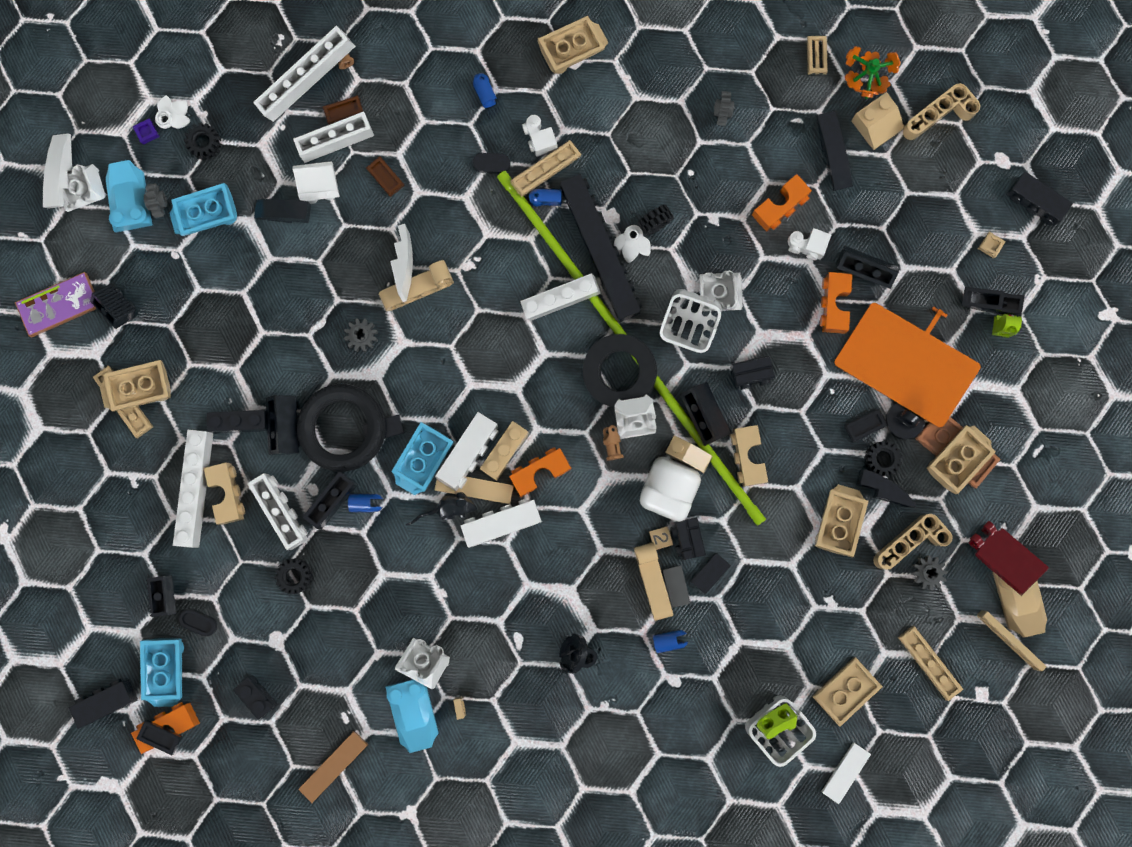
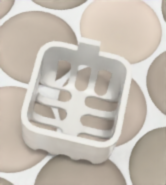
[660,289,722,353]
[745,695,816,767]

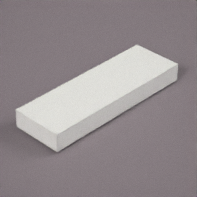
[821,742,871,804]

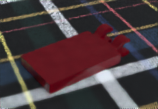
[968,521,1049,596]

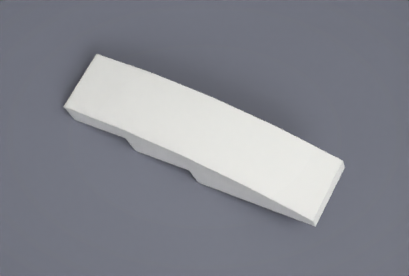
[43,134,72,208]
[390,224,413,302]

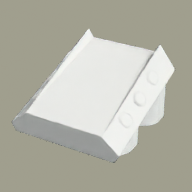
[293,161,340,204]
[63,164,107,212]
[699,271,743,311]
[615,395,656,439]
[395,638,450,689]

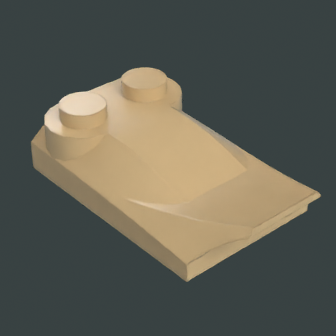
[538,16,608,74]
[100,360,171,411]
[927,425,996,494]
[815,484,868,557]
[993,572,1047,638]

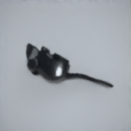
[406,492,477,526]

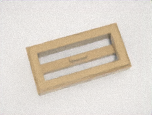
[807,36,828,75]

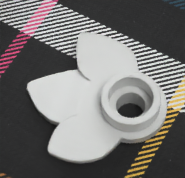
[155,96,190,129]
[614,225,651,263]

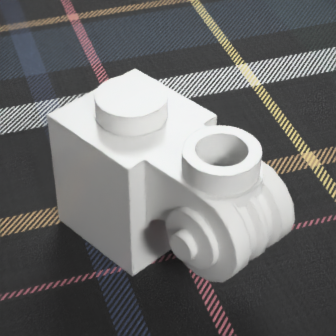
[522,115,557,157]
[787,228,831,260]

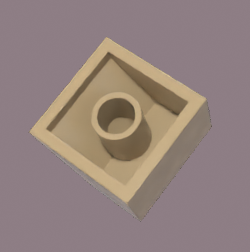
[852,92,904,150]

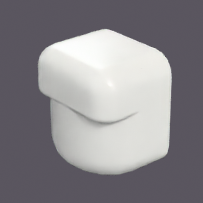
[640,457,701,522]

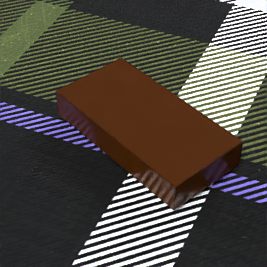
[323,95,364,125]
[366,156,405,197]

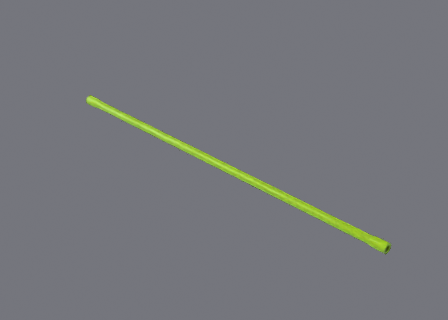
[497,171,766,526]

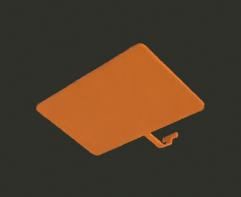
[834,303,981,428]

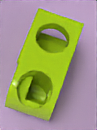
[992,314,1022,338]
[757,703,798,739]

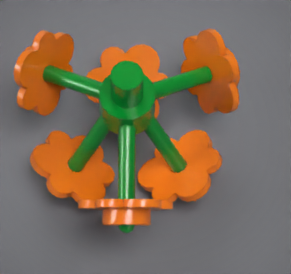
[845,46,901,99]

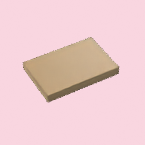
[812,657,882,727]

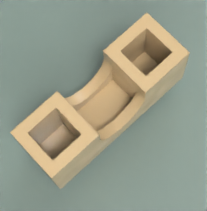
[480,421,529,481]
[730,425,768,487]
[204,463,245,525]

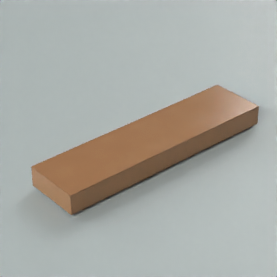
[298,731,368,803]

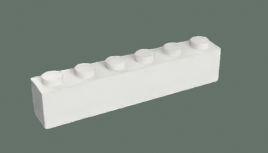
[253,25,356,122]
[173,430,213,548]

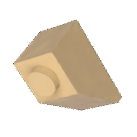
[665,435,713,473]

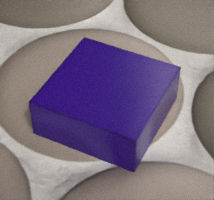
[133,118,160,145]

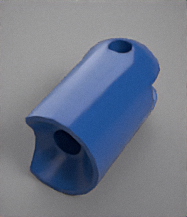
[473,73,497,108]
[529,189,562,206]
[348,494,383,512]
[653,630,689,654]

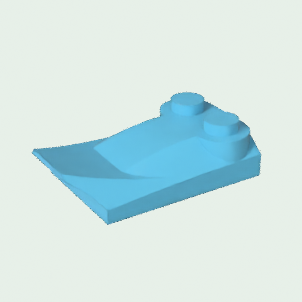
[105,160,153,232]
[170,183,237,236]
[391,422,455,495]
[140,638,184,707]
[386,679,439,753]

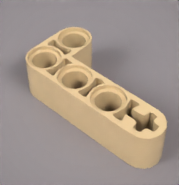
[903,83,980,140]
[379,260,454,311]
[873,514,952,570]
[634,542,673,621]

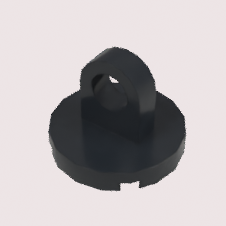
[886,403,925,439]
[559,634,597,674]

